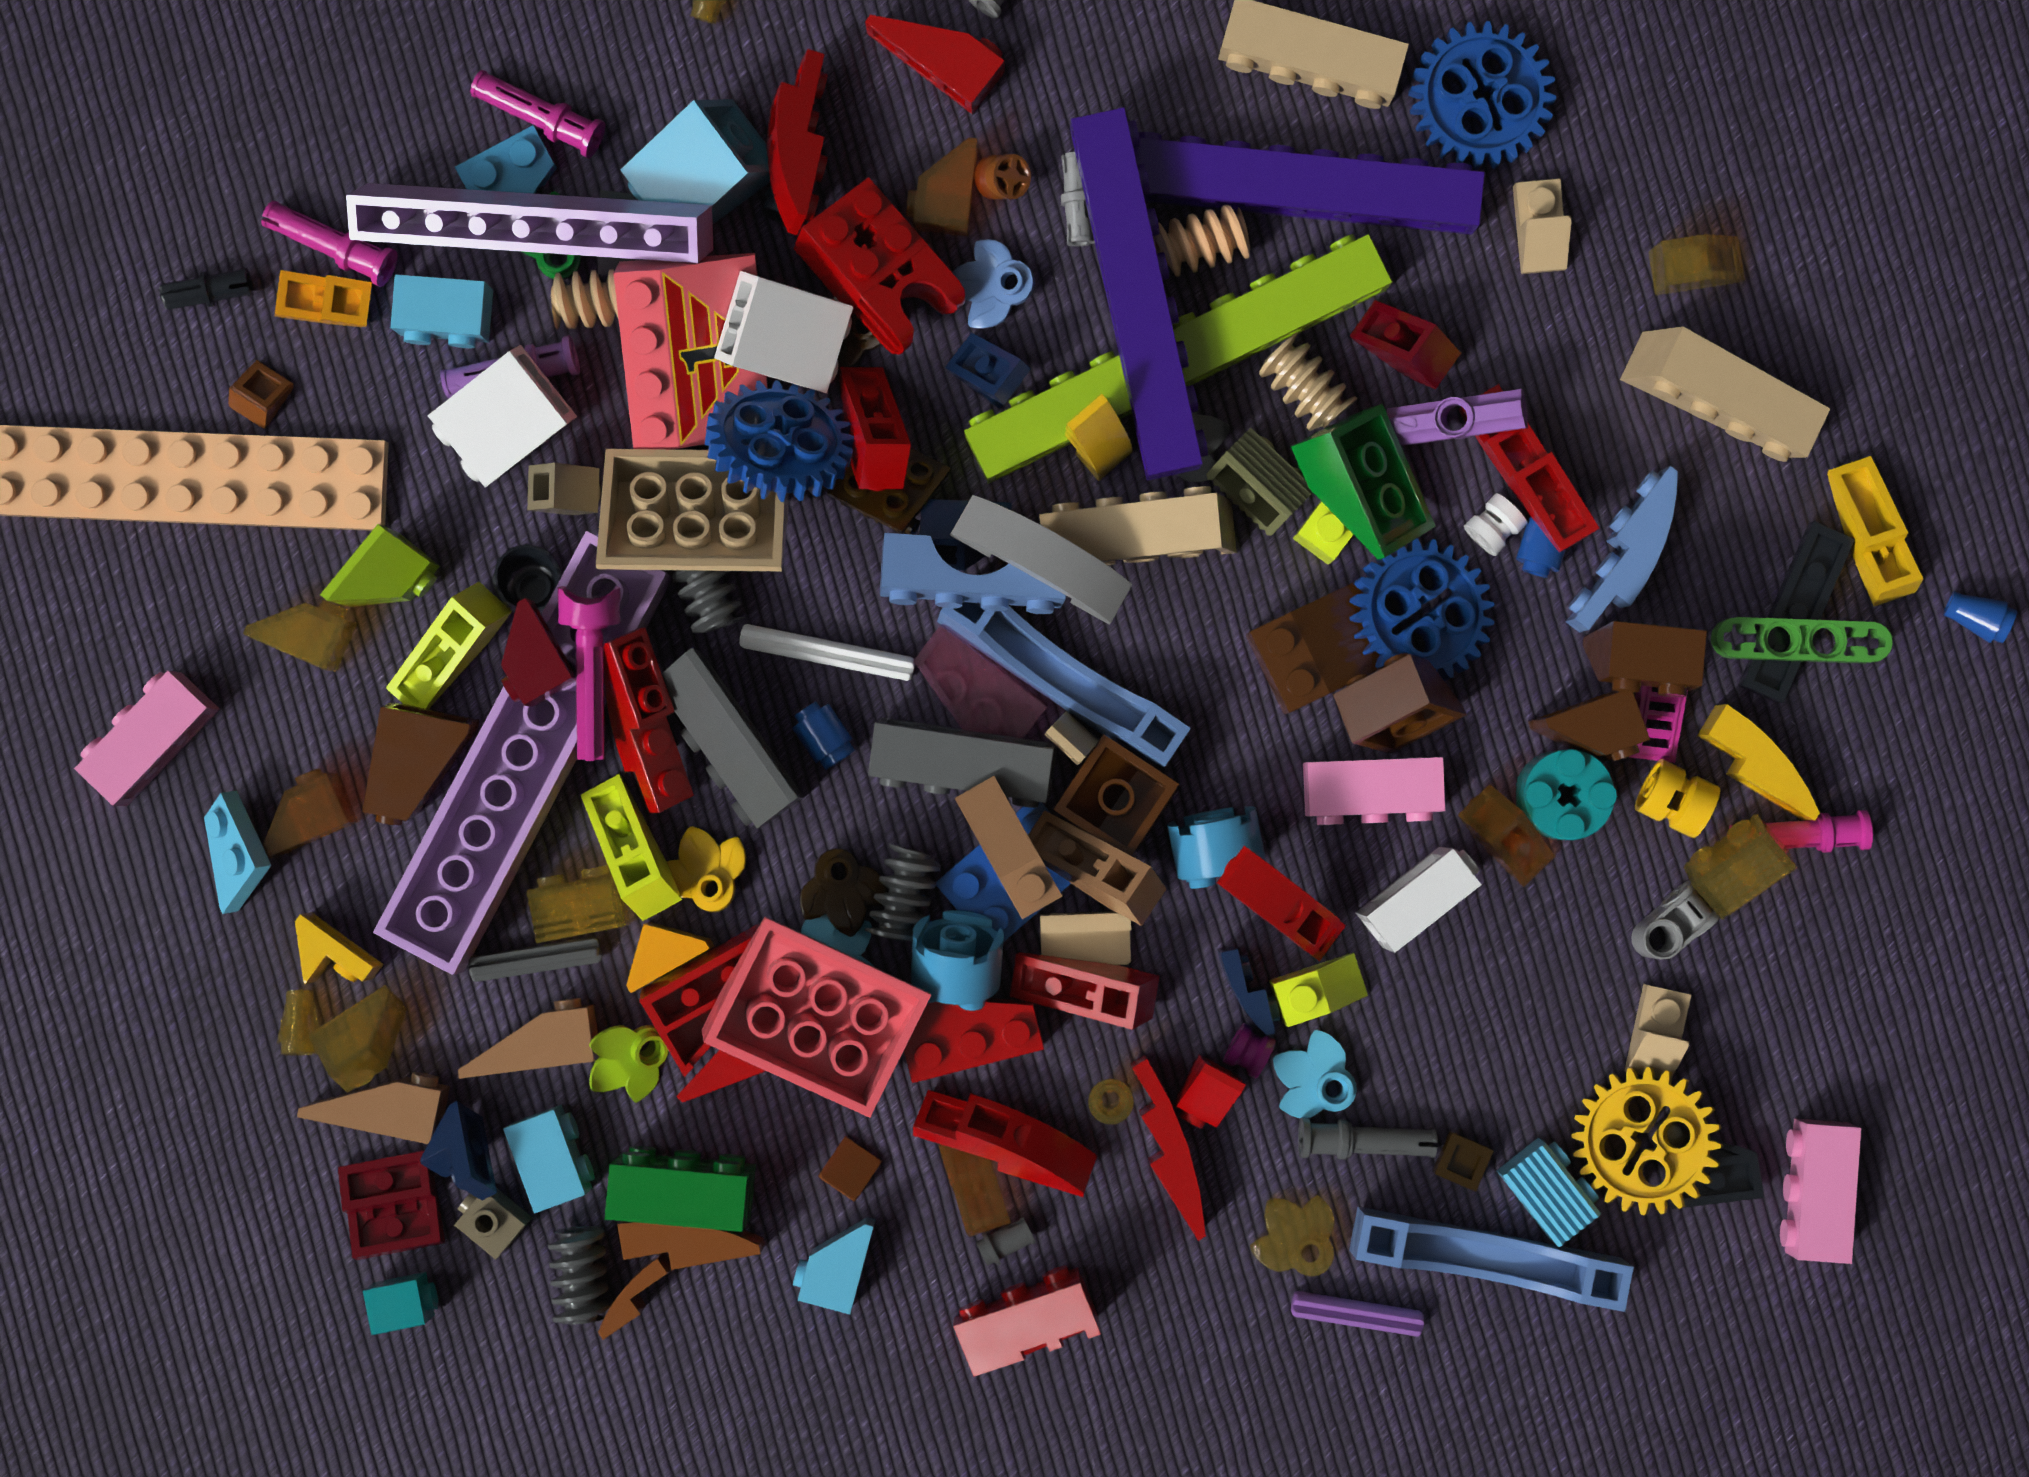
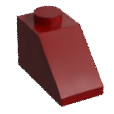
[1174,1054,1246,1129]

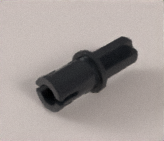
[159,267,254,310]

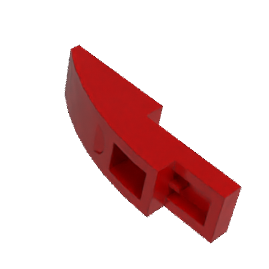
[767,48,828,235]
[604,627,694,813]
[1217,846,1346,962]
[913,1090,1097,1197]

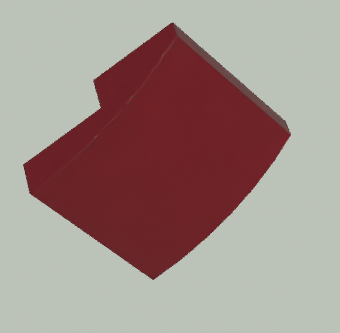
[338,1150,445,1260]

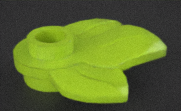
[589,1025,668,1103]

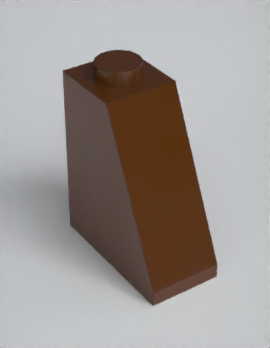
[362,702,480,825]

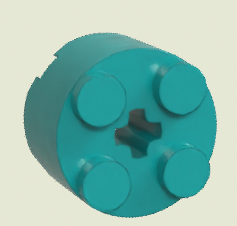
[1516,750,1617,840]

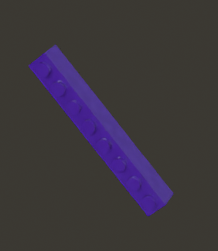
[1070,107,1208,481]
[1134,132,1484,235]

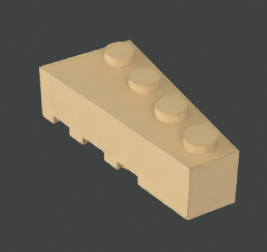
[1620,326,1830,462]
[1039,486,1237,565]

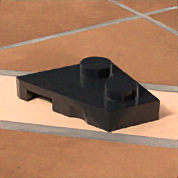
[1657,1122,1765,1209]

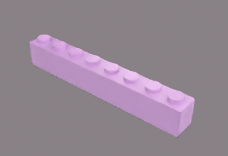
[346,183,713,263]

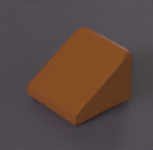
[228,360,294,429]
[818,1135,882,1202]

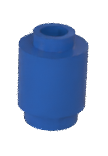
[1516,518,1566,578]
[792,701,855,770]

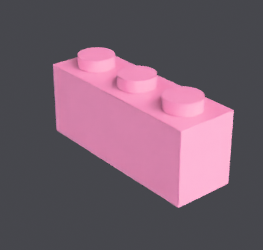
[74,671,220,806]
[1303,757,1445,825]
[1780,1118,1861,1264]

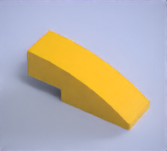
[1065,394,1132,481]
[1827,456,1924,606]
[1697,704,1820,821]

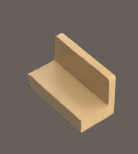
[1040,911,1131,965]

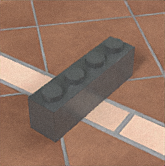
[868,717,1057,808]

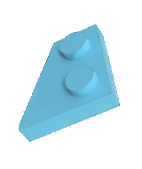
[204,791,271,914]

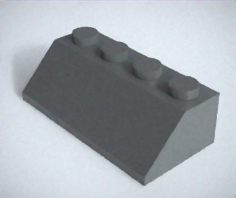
[662,648,805,829]

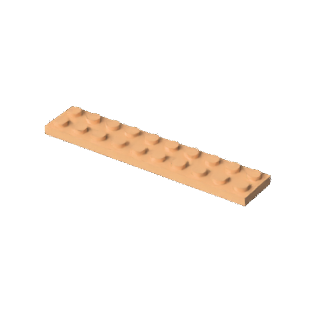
[0,425,389,531]

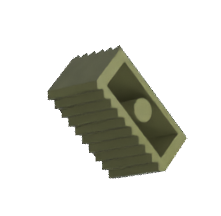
[1206,428,1313,536]

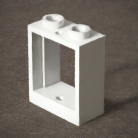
[1355,847,1482,953]

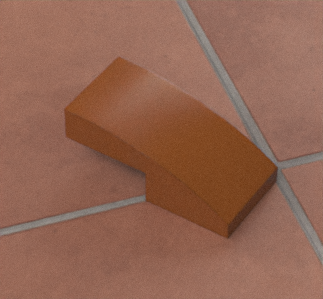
[598,1253,671,1340]

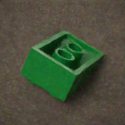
[1291,404,1436,560]

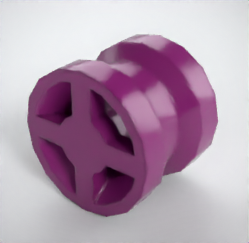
[1223,1023,1276,1079]

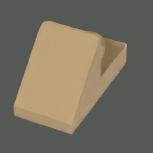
[1513,179,1571,274]
[1624,984,1691,1079]

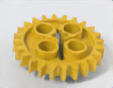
[1571,1067,1723,1215]

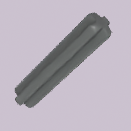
[468,937,602,982]

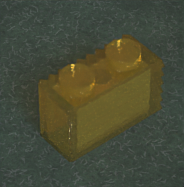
[1684,815,1798,920]
[527,865,630,943]

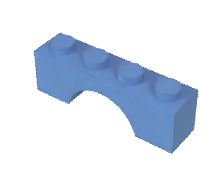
[880,533,1066,614]

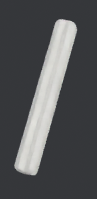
[739,624,915,681]

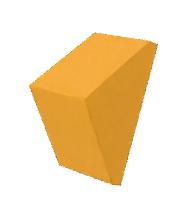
[626,922,714,993]

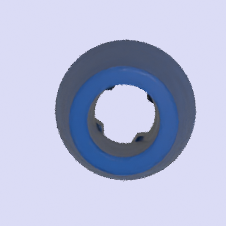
[1943,591,2017,643]

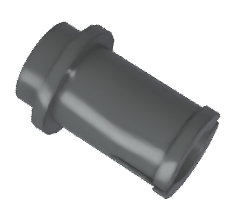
[976,1217,1036,1266]

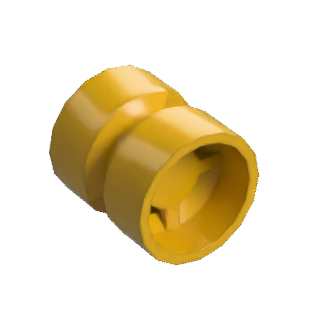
[1635,759,1720,838]

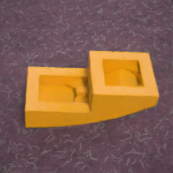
[274,270,372,327]

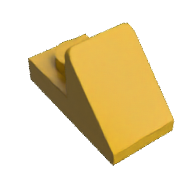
[295,912,384,984]

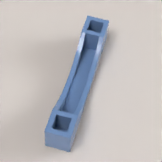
[937,602,1191,771]
[1349,1207,1634,1312]

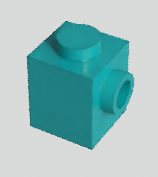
[363,1272,438,1335]

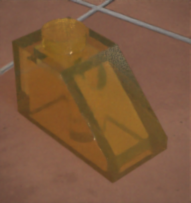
[1648,234,1745,295]
[243,599,358,672]
[308,985,407,1093]

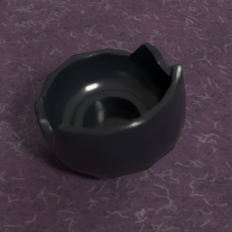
[493,543,563,614]

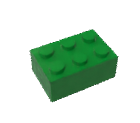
[604,1146,756,1232]

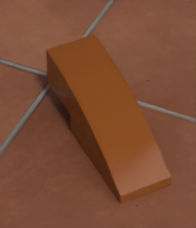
[617,1221,765,1270]

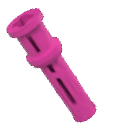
[470,70,605,158]
[261,200,398,287]
[1728,810,1873,853]

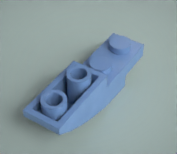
[1566,466,1678,633]

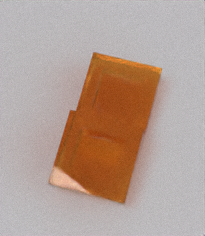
[939,1144,1011,1237]

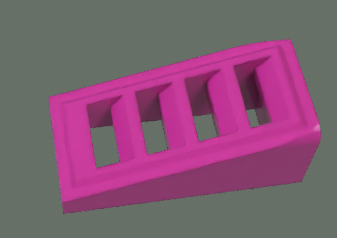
[1629,686,1688,763]

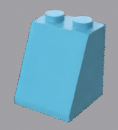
[620,99,771,224]

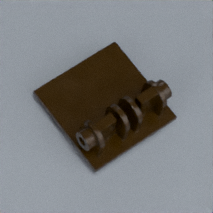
[827,448,951,535]

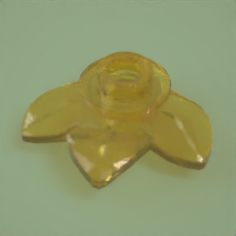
[1250,1195,1335,1276]

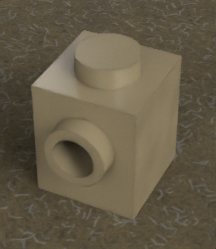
[527,463,601,515]
[454,1187,533,1260]

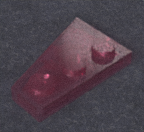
[914,625,1049,738]

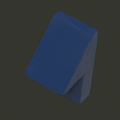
[945,332,1031,408]
[420,1101,497,1201]

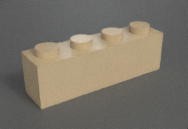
[1218,0,1409,109]

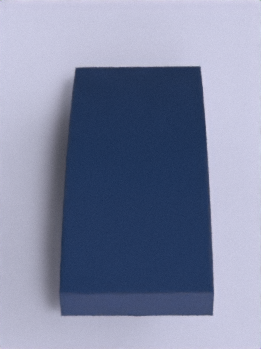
[1217,946,1280,1035]

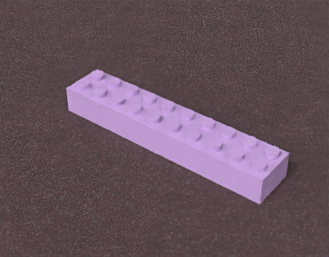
[373,531,672,975]

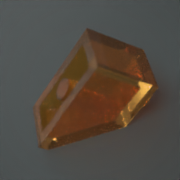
[906,137,978,237]
[263,768,358,858]
[1458,784,1556,887]

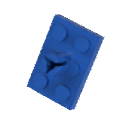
[936,802,1071,941]

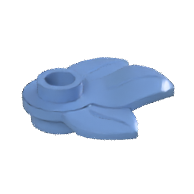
[952,239,1035,329]

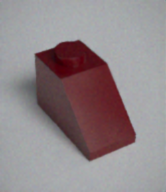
[1350,300,1461,390]
[501,598,576,707]

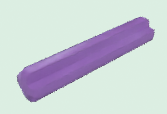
[1291,1291,1424,1337]

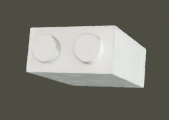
[714,270,853,393]
[428,345,577,487]

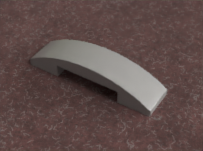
[950,495,1132,625]

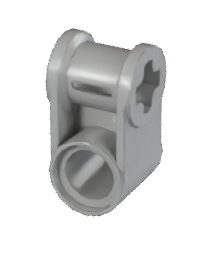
[1631,880,1721,960]

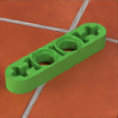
[1711,617,1893,663]

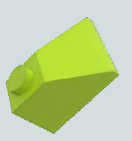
[320,524,440,607]

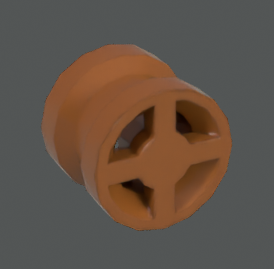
[975,154,1031,200]

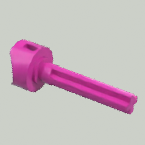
[558,586,621,761]

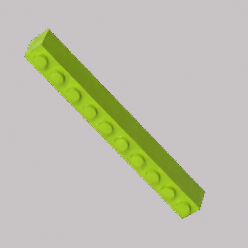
[964,234,1392,484]

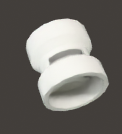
[1464,493,1528,556]

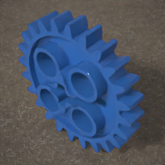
[1408,21,1556,170]
[705,380,854,502]
[1349,538,1494,681]

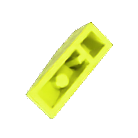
[386,582,512,709]
[581,774,682,921]

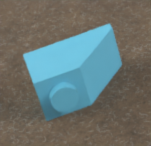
[793,1217,876,1314]

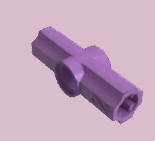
[1387,389,1528,446]

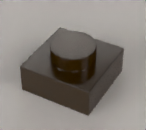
[1432,1131,1494,1192]

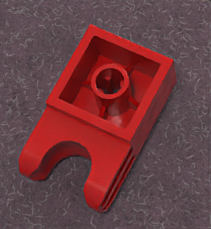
[794,177,965,354]

